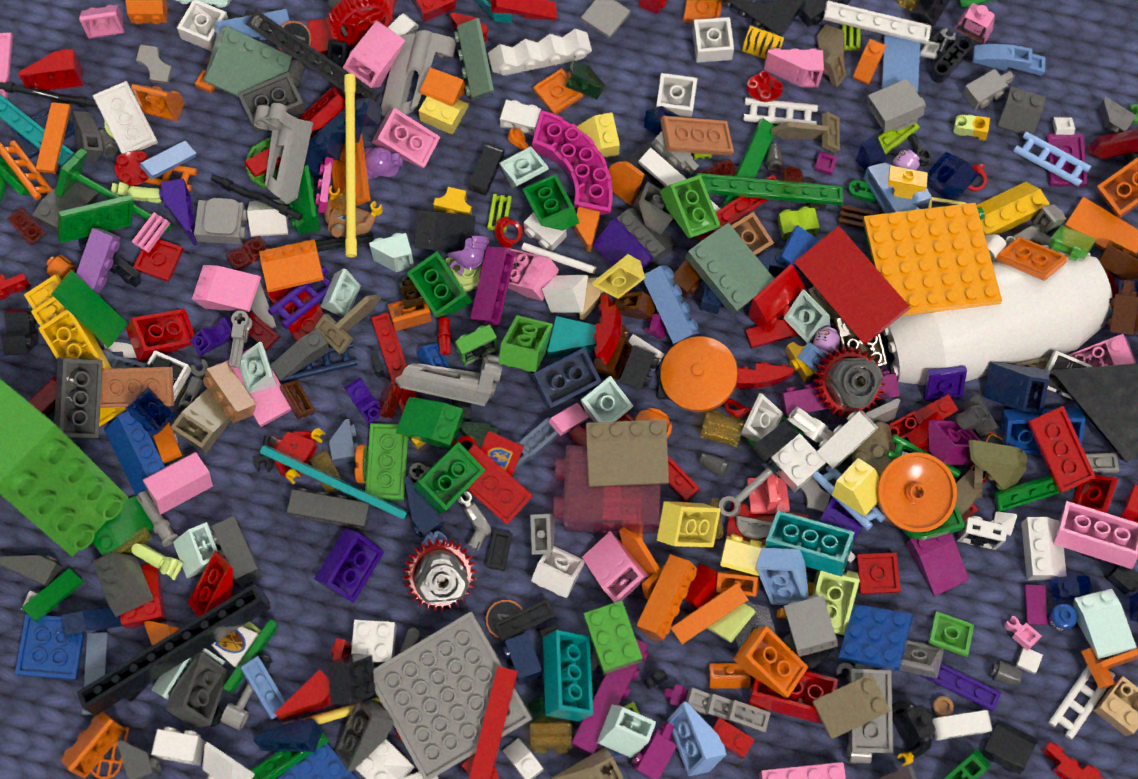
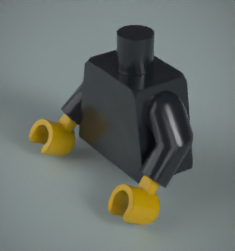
[892,699,936,766]

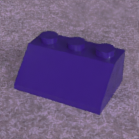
[314,528,384,603]

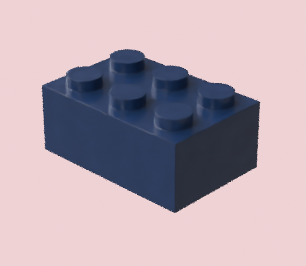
[530,348,602,408]

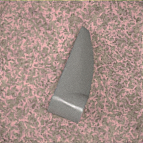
[251,282,276,328]

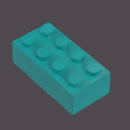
[765,510,855,577]
[543,630,593,722]

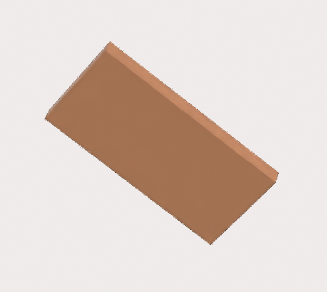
[660,116,734,156]
[100,367,174,408]

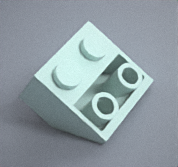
[369,233,414,272]
[173,522,220,579]
[597,704,656,758]

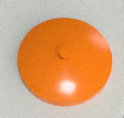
[661,336,738,412]
[877,452,957,532]

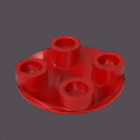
[746,71,783,102]
[115,151,149,185]

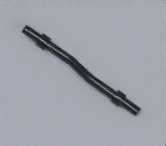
[0,81,98,108]
[211,174,303,221]

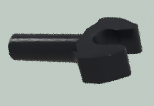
[936,28,957,56]
[254,436,274,473]

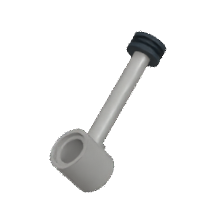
[719,459,782,518]
[221,654,273,731]

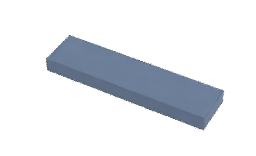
[82,633,109,715]

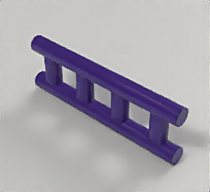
[268,266,331,329]

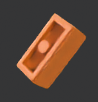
[709,663,751,688]

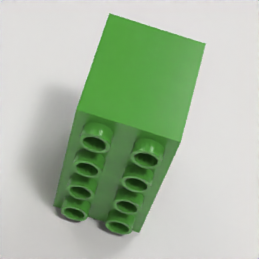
[0,379,129,557]

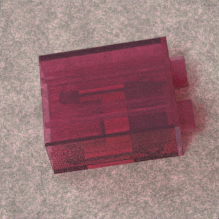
[553,446,661,534]

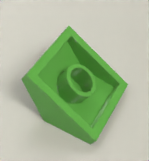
[929,611,974,657]

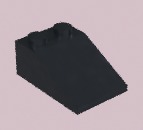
[414,210,476,252]

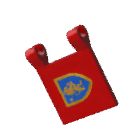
[481,431,524,475]

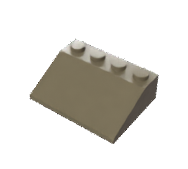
[586,420,669,487]

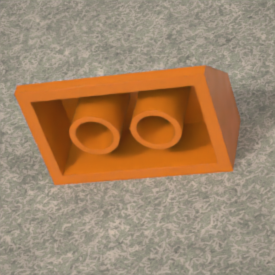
[259,239,324,292]
[60,711,126,779]

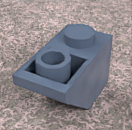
[329,419,358,465]

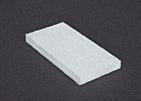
[93,81,158,154]

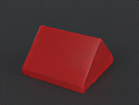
[1072,475,1118,513]
[683,563,720,610]

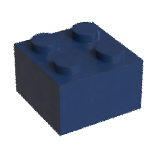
[503,632,542,685]

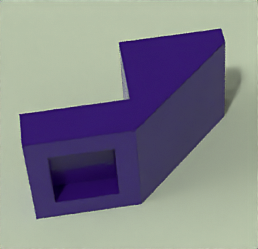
[190,317,233,355]
[344,377,384,425]

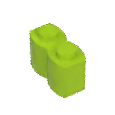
[777,207,820,240]

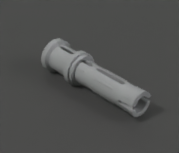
[136,491,179,547]

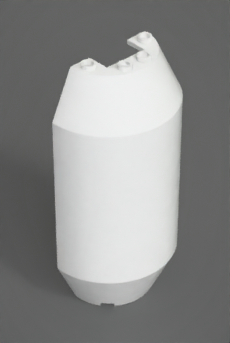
[882,245,1113,386]

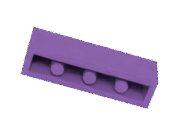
[76,228,120,297]

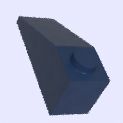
[404,476,444,539]
[60,607,123,638]
[253,718,323,752]

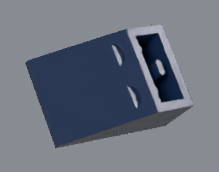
[984,361,1049,414]

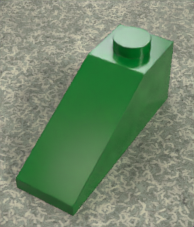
[942,748,990,779]

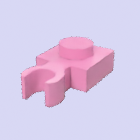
[1004,616,1042,651]

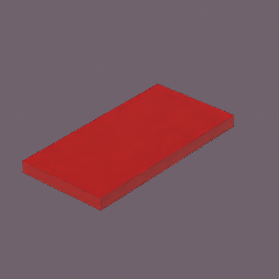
[794,226,911,345]

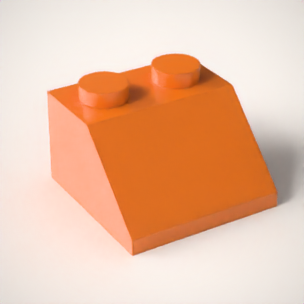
[126,0,168,24]

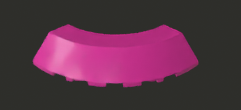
[532,110,613,215]

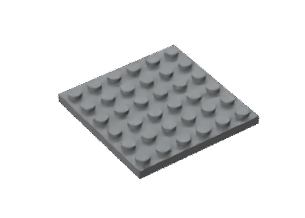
[373,611,533,779]

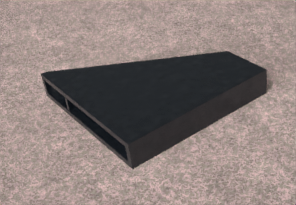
[1050,363,1138,463]

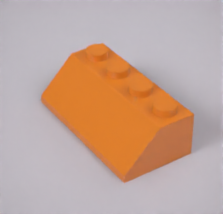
[636,554,697,641]

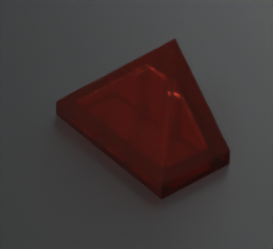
[379,379,404,419]

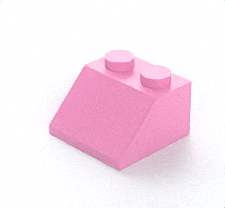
[79,5,124,38]

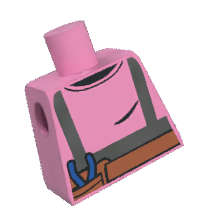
[954,4,995,44]

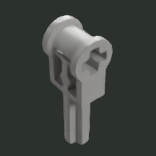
[229,311,252,368]

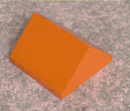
[419,67,466,106]
[387,297,432,331]

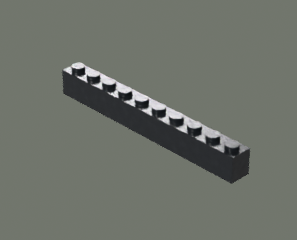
[77,584,271,716]

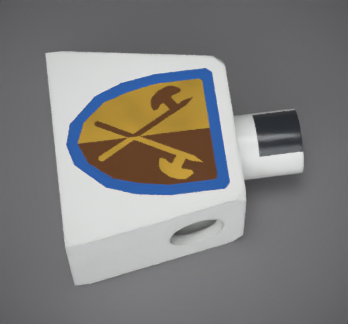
[212,627,259,668]

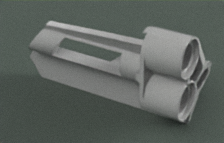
[381,30,456,117]
[254,103,313,204]
[395,353,502,406]

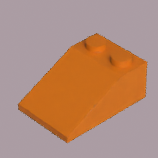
[131,84,185,122]
[1097,157,1138,218]
[733,626,808,698]

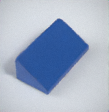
[417,343,450,377]

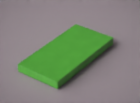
[365,423,409,501]

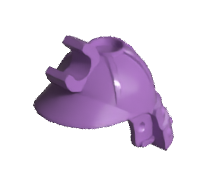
[364,147,403,181]
[447,236,489,276]

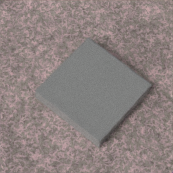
[581,0,631,39]

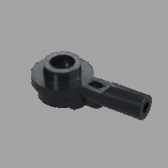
[909,133,932,166]

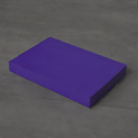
[593,218,654,270]

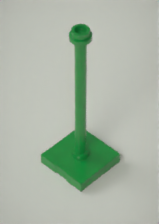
[55,148,172,233]

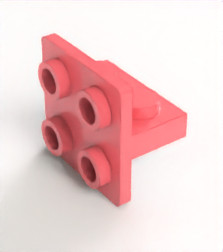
[747,468,790,514]

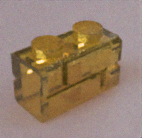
[700,410,744,447]
[530,723,572,754]

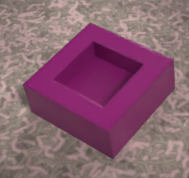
[814,152,837,176]

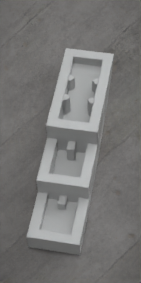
[686,688,771,732]

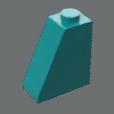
[547,316,597,358]

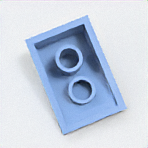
[756,548,809,605]
[667,702,727,776]

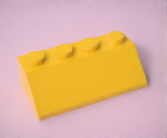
[976,182,1050,235]

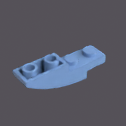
[972,44,1045,76]

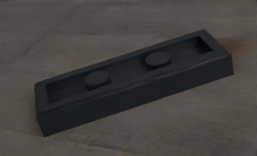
[493,598,556,642]

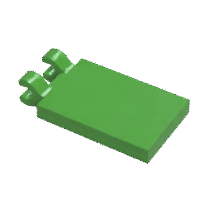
[1048,225,1096,261]

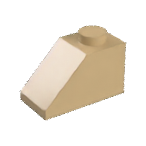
[579,277,604,321]

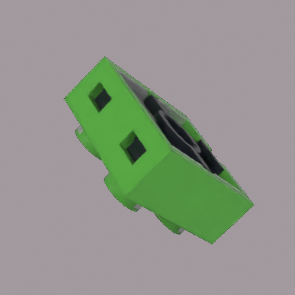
[455,324,498,367]

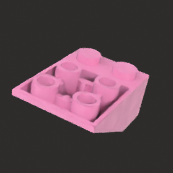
[343,20,406,88]
[764,48,824,87]
[505,247,559,301]
[1068,334,1136,367]
[582,531,649,603]

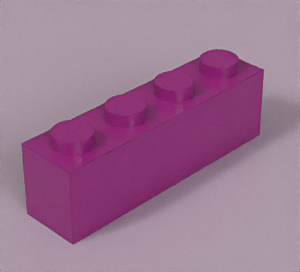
[470,247,515,326]

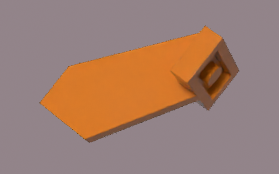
[619,527,665,600]
[1082,648,1138,689]

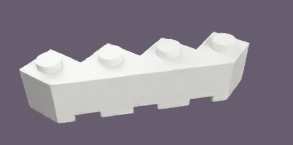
[488,29,592,75]

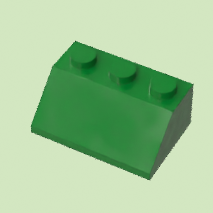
[289,165,321,235]
[522,174,580,231]
[407,251,472,318]

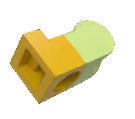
[953,115,990,141]

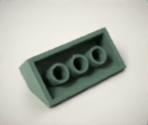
[454,18,494,101]

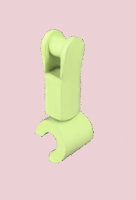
[111,182,162,203]
[131,543,184,581]

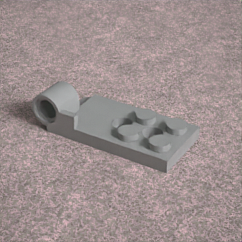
[847,669,893,764]

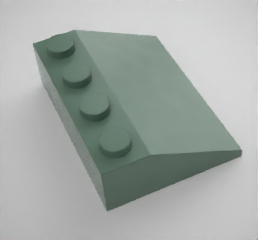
[203,26,292,97]
[685,223,774,316]

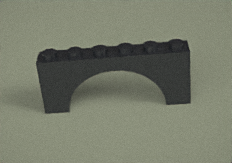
[723,0,806,37]

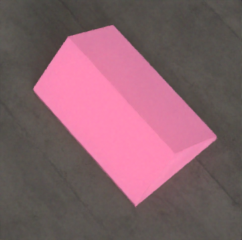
[142,452,213,515]

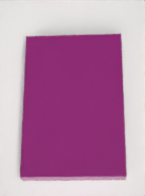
[1045,134,1087,187]

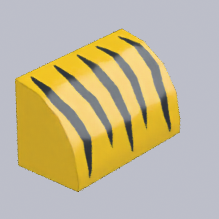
[742,26,784,60]

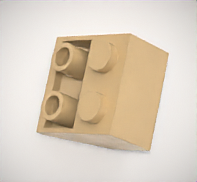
[1093,676,1138,737]

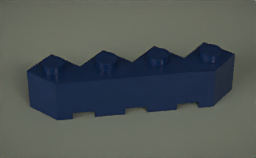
[304,98,382,177]
[700,248,789,314]

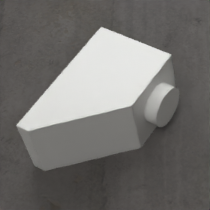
[502,738,543,779]

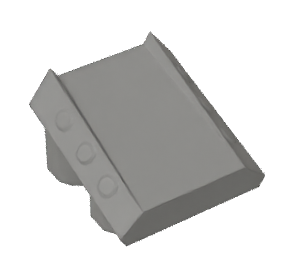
[865,398,900,424]

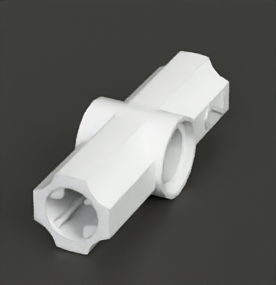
[788,407,835,443]

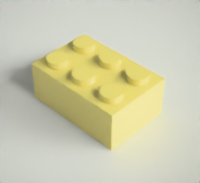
[657,501,721,547]

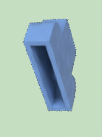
[864,163,932,214]

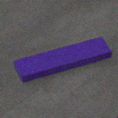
[919,663,1001,712]

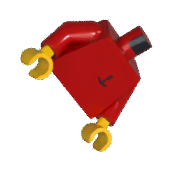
[268,428,326,484]

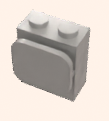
[867,79,926,132]
[194,198,248,244]
[784,595,838,657]

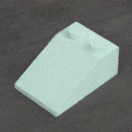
[1073,589,1136,659]

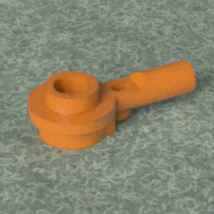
[508,128,530,150]

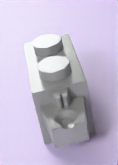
[962,69,1014,111]
[651,131,699,174]

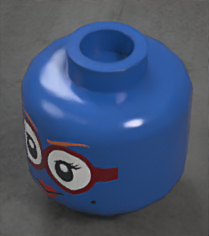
[1048,604,1077,631]

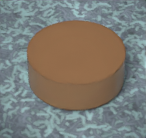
[932,696,954,717]

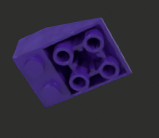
[819,497,863,544]

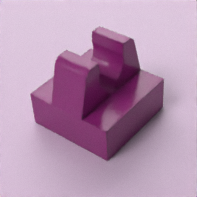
[644,314,666,339]
[663,684,687,709]

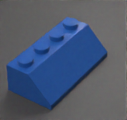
[105,407,166,496]
[1001,408,1086,454]

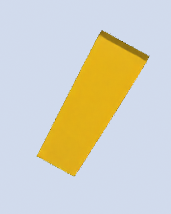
[24,274,131,427]

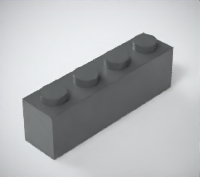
[287,488,371,531]

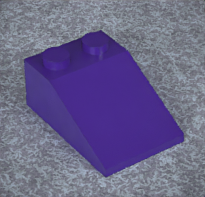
[159,179,197,245]

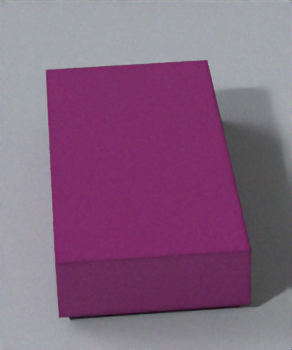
[1024,585,1048,626]

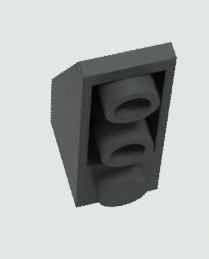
[72,111,103,162]

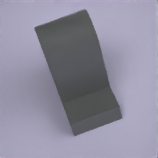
[956,395,999,438]

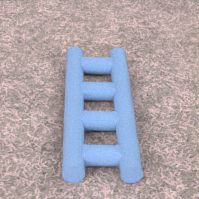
[1013,131,1091,187]
[812,465,886,530]

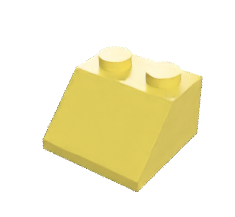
[419,96,469,135]
[577,113,620,157]
[592,254,645,299]
[832,458,879,517]
[720,534,765,576]

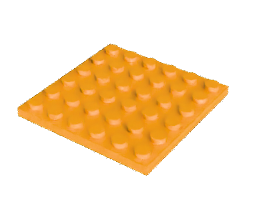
[863,203,1002,316]

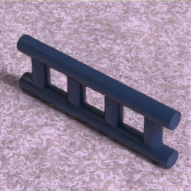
[277,342,358,383]

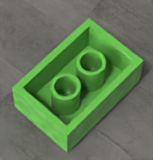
[499,315,553,372]
[583,601,642,675]

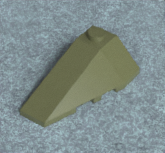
[969,440,1028,490]

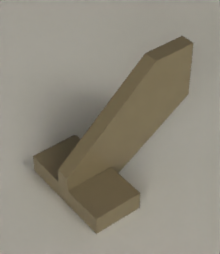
[817,24,847,87]
[771,112,840,153]
[314,294,381,354]
[956,465,983,517]

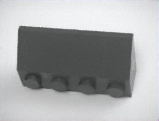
[54,357,103,438]

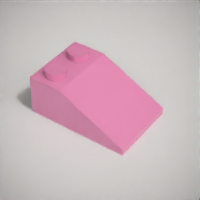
[371,108,440,168]
[192,265,261,312]

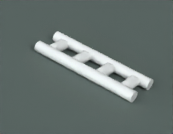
[743,98,818,125]
[522,243,597,274]
[1048,665,1116,740]

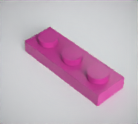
[315,157,333,213]

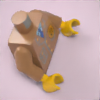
[323,186,383,238]

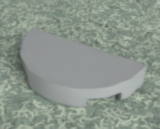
[736,516,772,540]

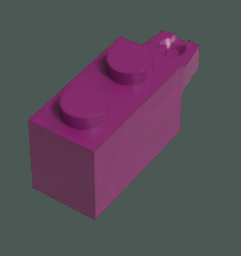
[631,722,677,779]

